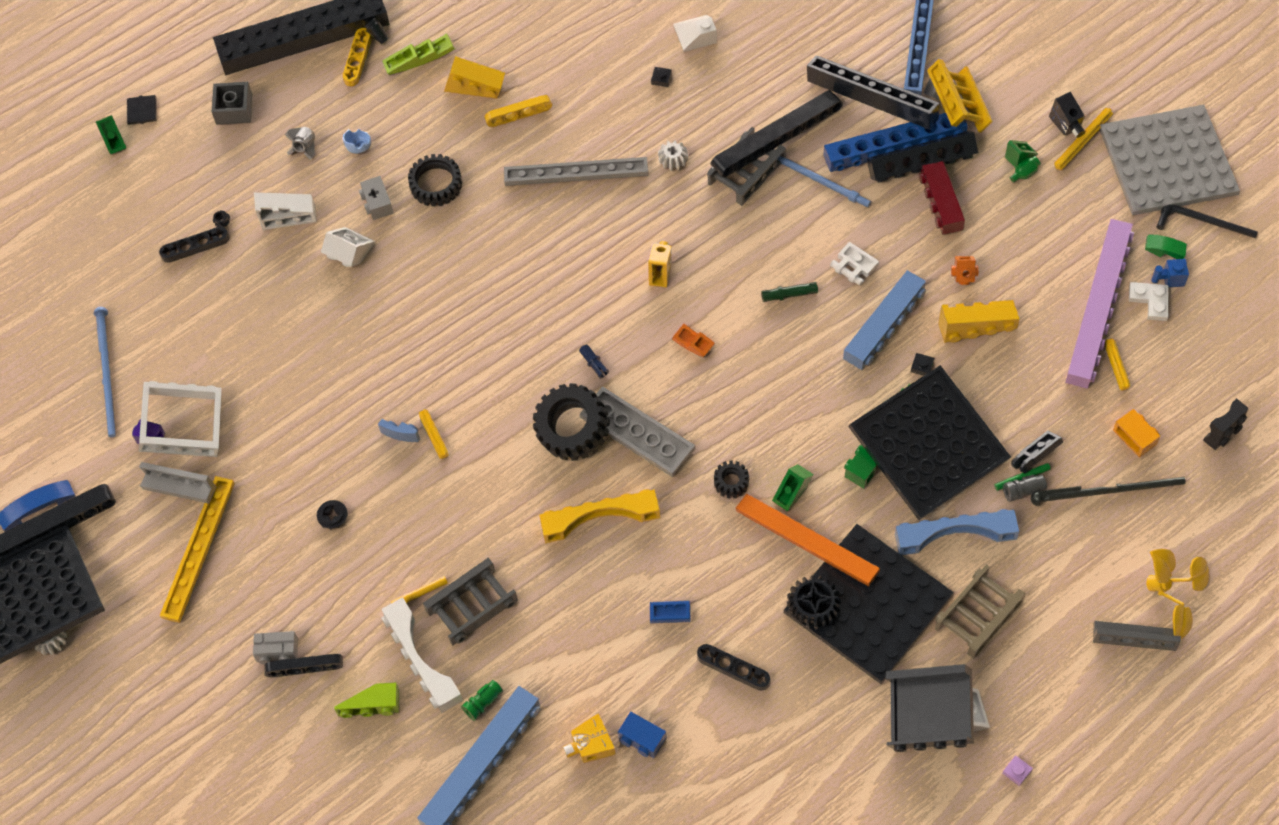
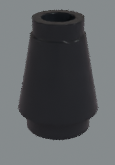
[364,18,389,44]

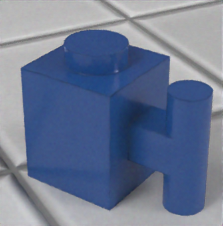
[1151,259,1189,288]

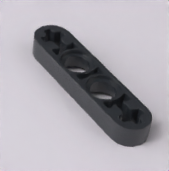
[159,227,229,263]
[697,644,770,691]
[264,654,343,678]

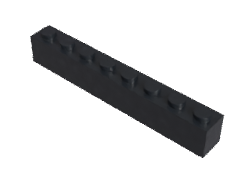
[807,55,939,130]

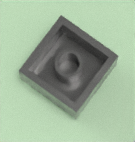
[211,82,253,125]

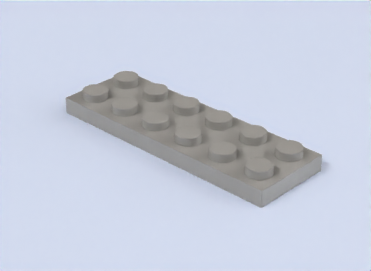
[579,386,695,477]

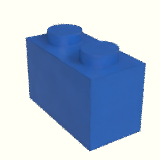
[618,711,667,758]

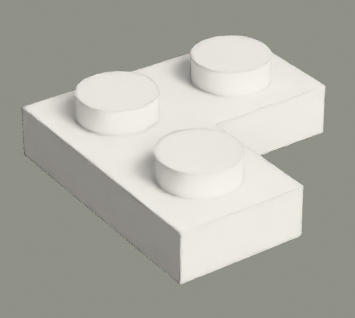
[1129,282,1168,321]

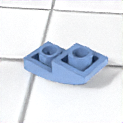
[378,419,420,442]

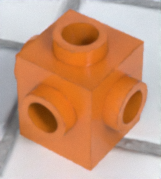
[951,256,979,285]

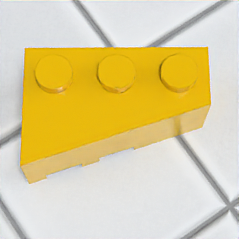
[444,56,505,99]

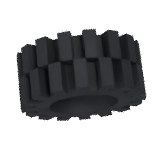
[714,460,749,499]

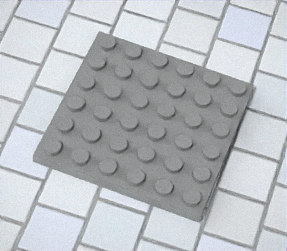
[1100,105,1240,216]

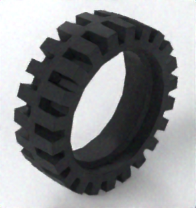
[408,154,462,207]

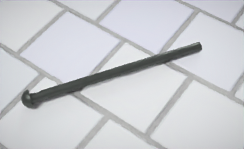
[1030,477,1186,506]

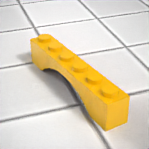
[539,489,660,544]

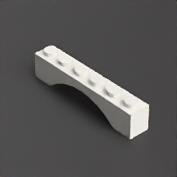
[381,597,463,713]

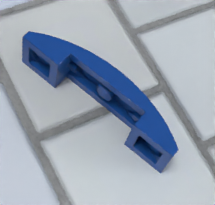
[0,480,76,532]

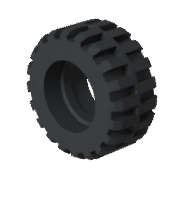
[533,383,610,461]

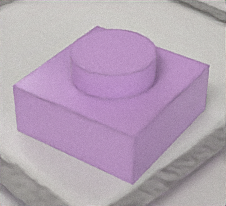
[1002,755,1033,786]

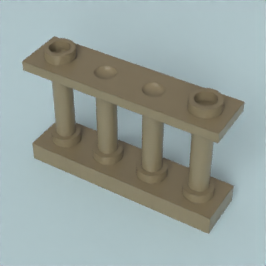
[935,564,1026,659]

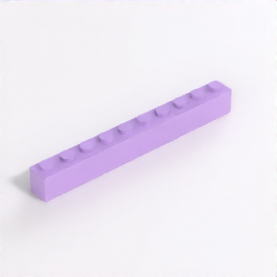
[1065,219,1134,389]

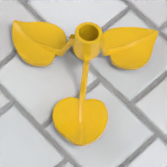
[1146,549,1210,639]

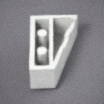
[254,192,316,230]

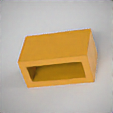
[1113,409,1160,458]

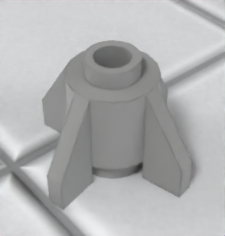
[285,127,315,160]

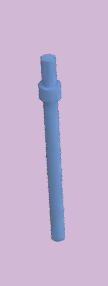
[778,156,871,208]

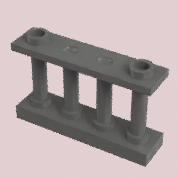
[707,127,786,206]
[423,557,518,646]

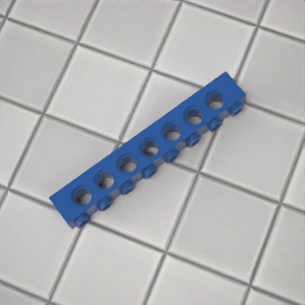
[823,113,968,172]

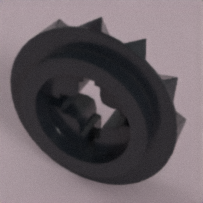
[316,500,348,530]

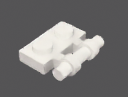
[830,242,879,286]

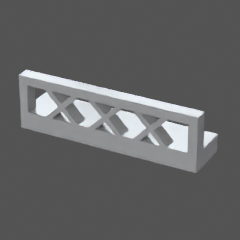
[139,462,217,503]

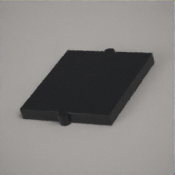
[127,95,157,125]

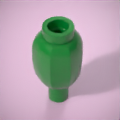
[1010,156,1041,183]

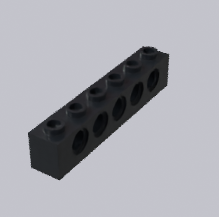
[866,131,978,183]

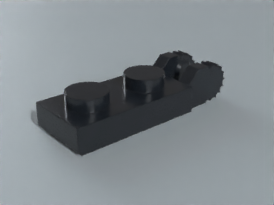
[1011,430,1063,474]

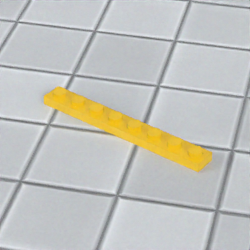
[159,476,235,623]

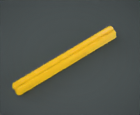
[1054,108,1113,170]

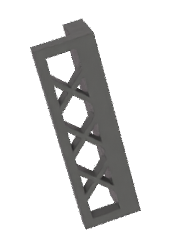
[1093,621,1181,651]

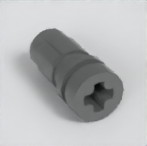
[1003,475,1047,502]

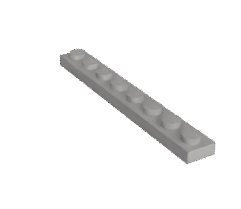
[504,157,648,186]

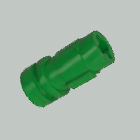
[461,680,503,721]

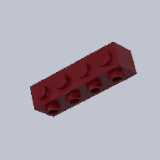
[919,161,965,235]

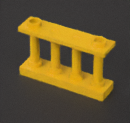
[927,59,993,133]

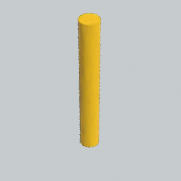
[390,576,448,603]

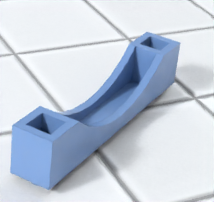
[895,509,1019,555]

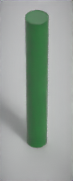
[994,463,1051,491]

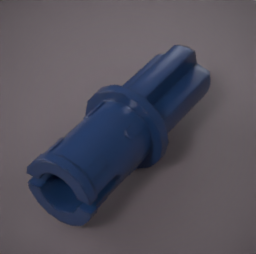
[579,344,609,379]

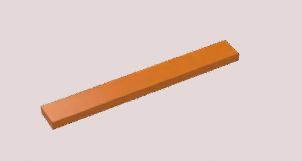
[736,494,880,586]

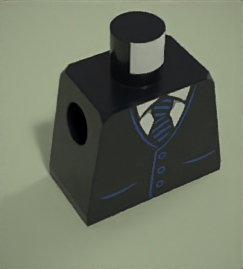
[1049,91,1085,138]

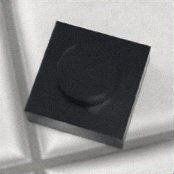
[651,67,672,87]
[910,353,935,376]

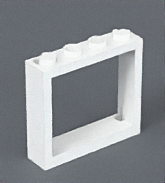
[139,381,221,457]

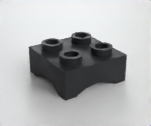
[1203,398,1249,450]

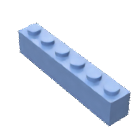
[843,270,926,370]

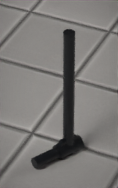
[1156,205,1258,238]

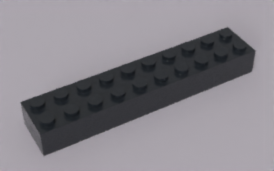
[213,0,390,76]

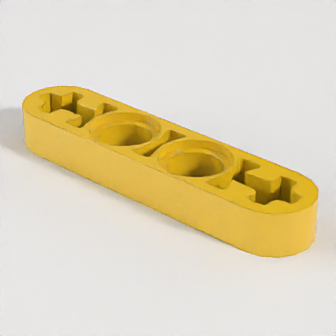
[343,28,372,87]
[484,95,552,127]

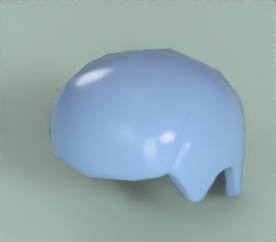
[343,129,371,154]

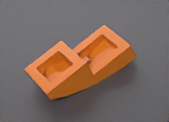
[672,323,715,358]

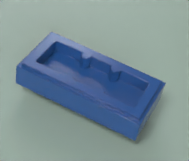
[650,601,691,623]

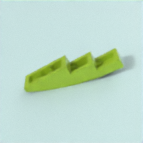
[382,33,455,75]

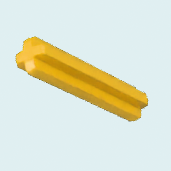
[1104,338,1130,391]
[419,409,449,459]

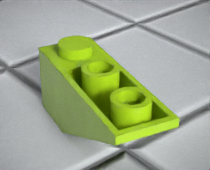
[334,682,399,718]

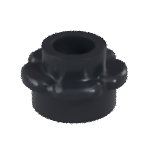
[213,210,230,227]

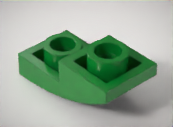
[1145,234,1187,259]

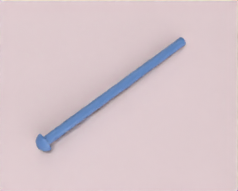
[94,307,116,438]

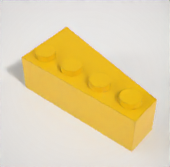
[938,300,1020,343]

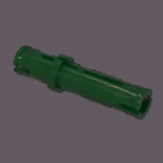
[761,282,818,302]

